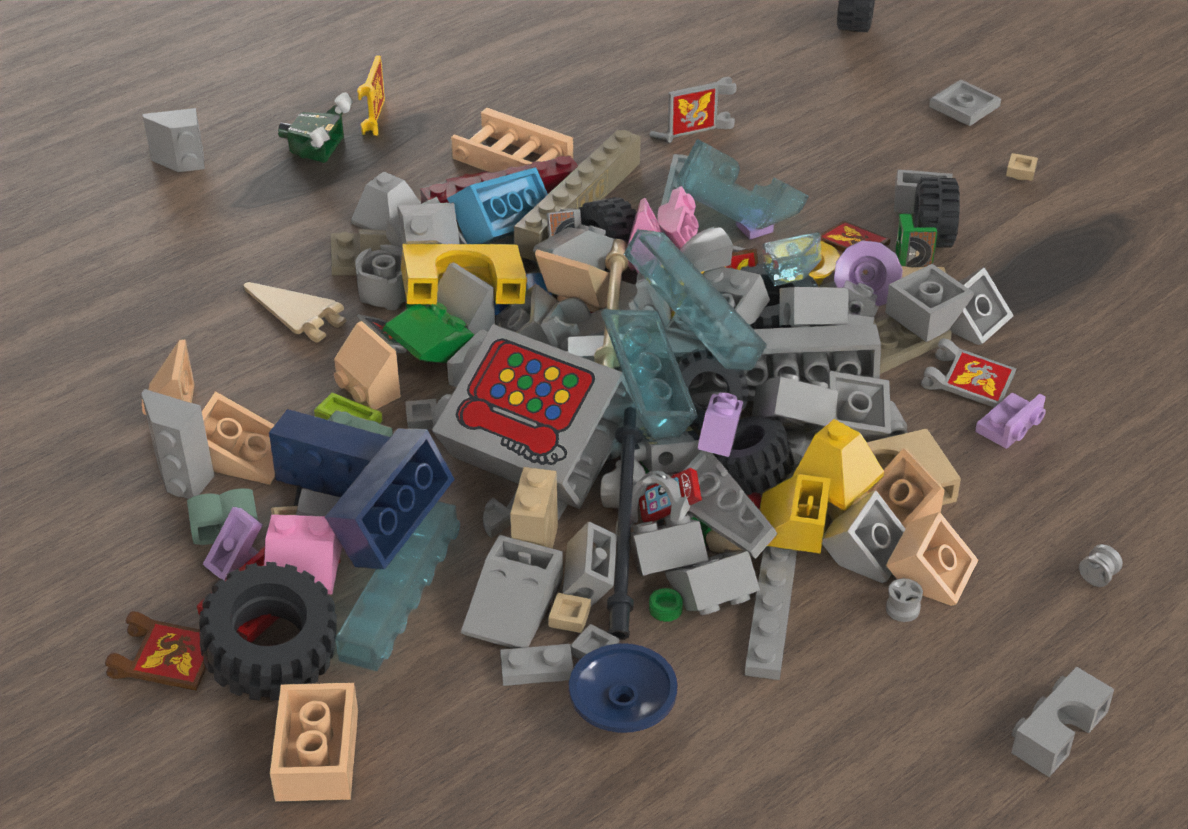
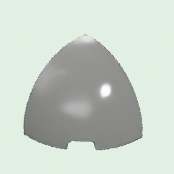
[669,227,733,298]

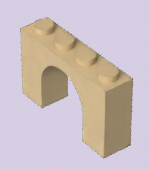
[827,429,961,520]

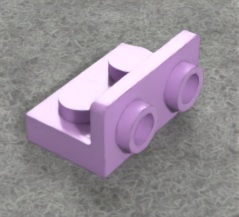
[975,393,1046,449]

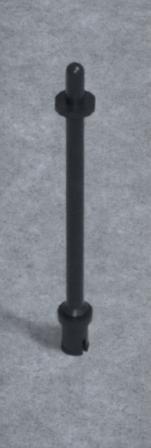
[607,407,643,640]

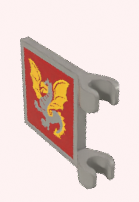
[668,77,737,138]
[921,338,1017,408]

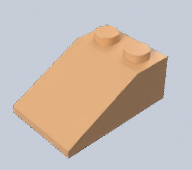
[535,250,610,312]
[202,391,275,485]

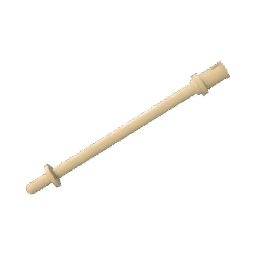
[594,239,628,369]

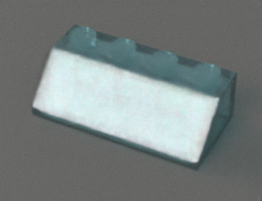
[601,309,698,438]

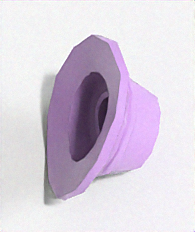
[834,240,903,306]

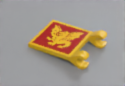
[357,56,385,136]

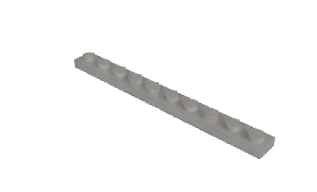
[745,430,813,680]

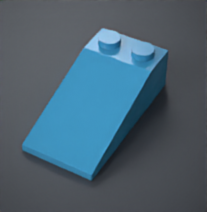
[447,167,548,244]

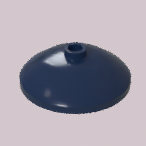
[569,643,678,733]

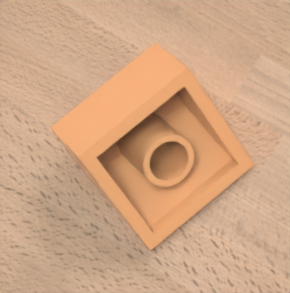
[334,321,401,410]
[886,512,978,606]

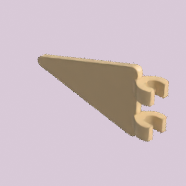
[244,282,346,343]

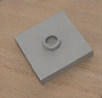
[929,80,1001,126]

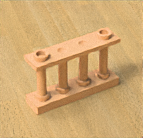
[451,108,573,173]

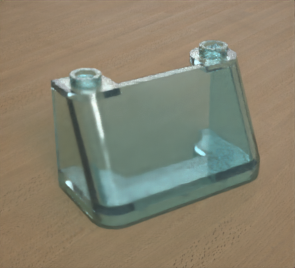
[677,139,809,230]

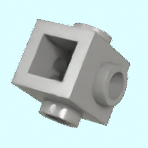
[842,280,879,317]

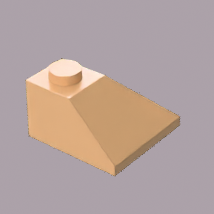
[142,340,195,415]

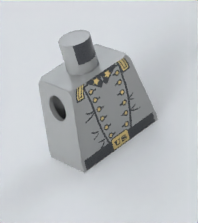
[634,415,701,473]

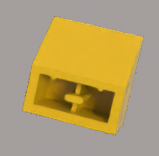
[759,474,831,554]

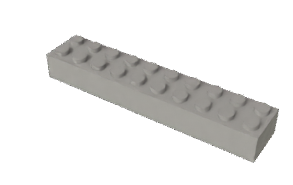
[568,324,881,401]

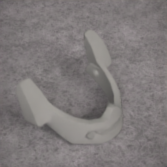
[616,471,690,534]

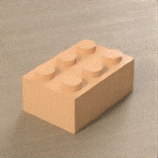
[270,683,358,801]

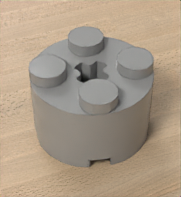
[355,245,406,310]

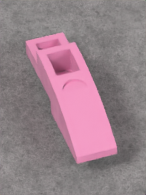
[658,186,699,252]

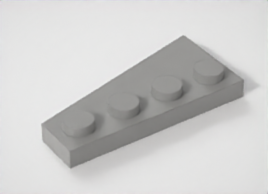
[683,450,777,559]

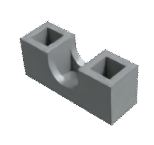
[1011,667,1114,777]

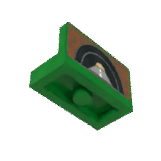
[895,214,937,267]

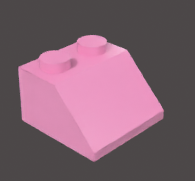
[264,515,342,594]

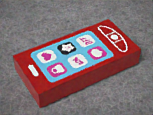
[639,468,702,523]

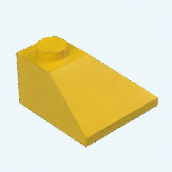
[793,419,884,511]

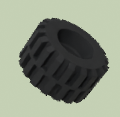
[837,0,875,32]
[914,177,960,248]
[579,197,637,271]
[669,347,749,430]
[713,416,794,495]

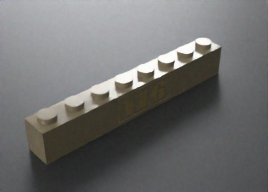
[514,130,641,261]

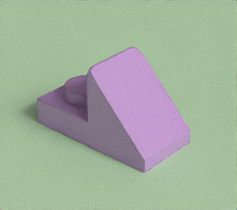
[203,507,262,581]

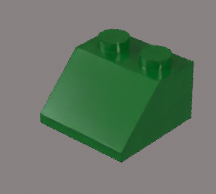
[383,302,474,363]

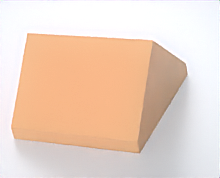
[867,448,945,529]

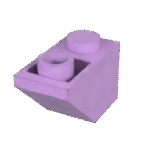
[697,393,743,457]

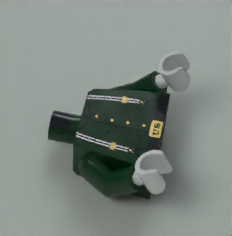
[278,92,353,163]

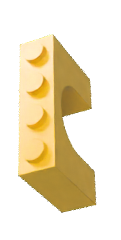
[401,244,527,304]

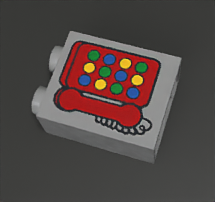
[432,324,638,509]

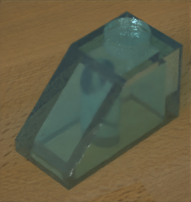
[763,232,822,286]

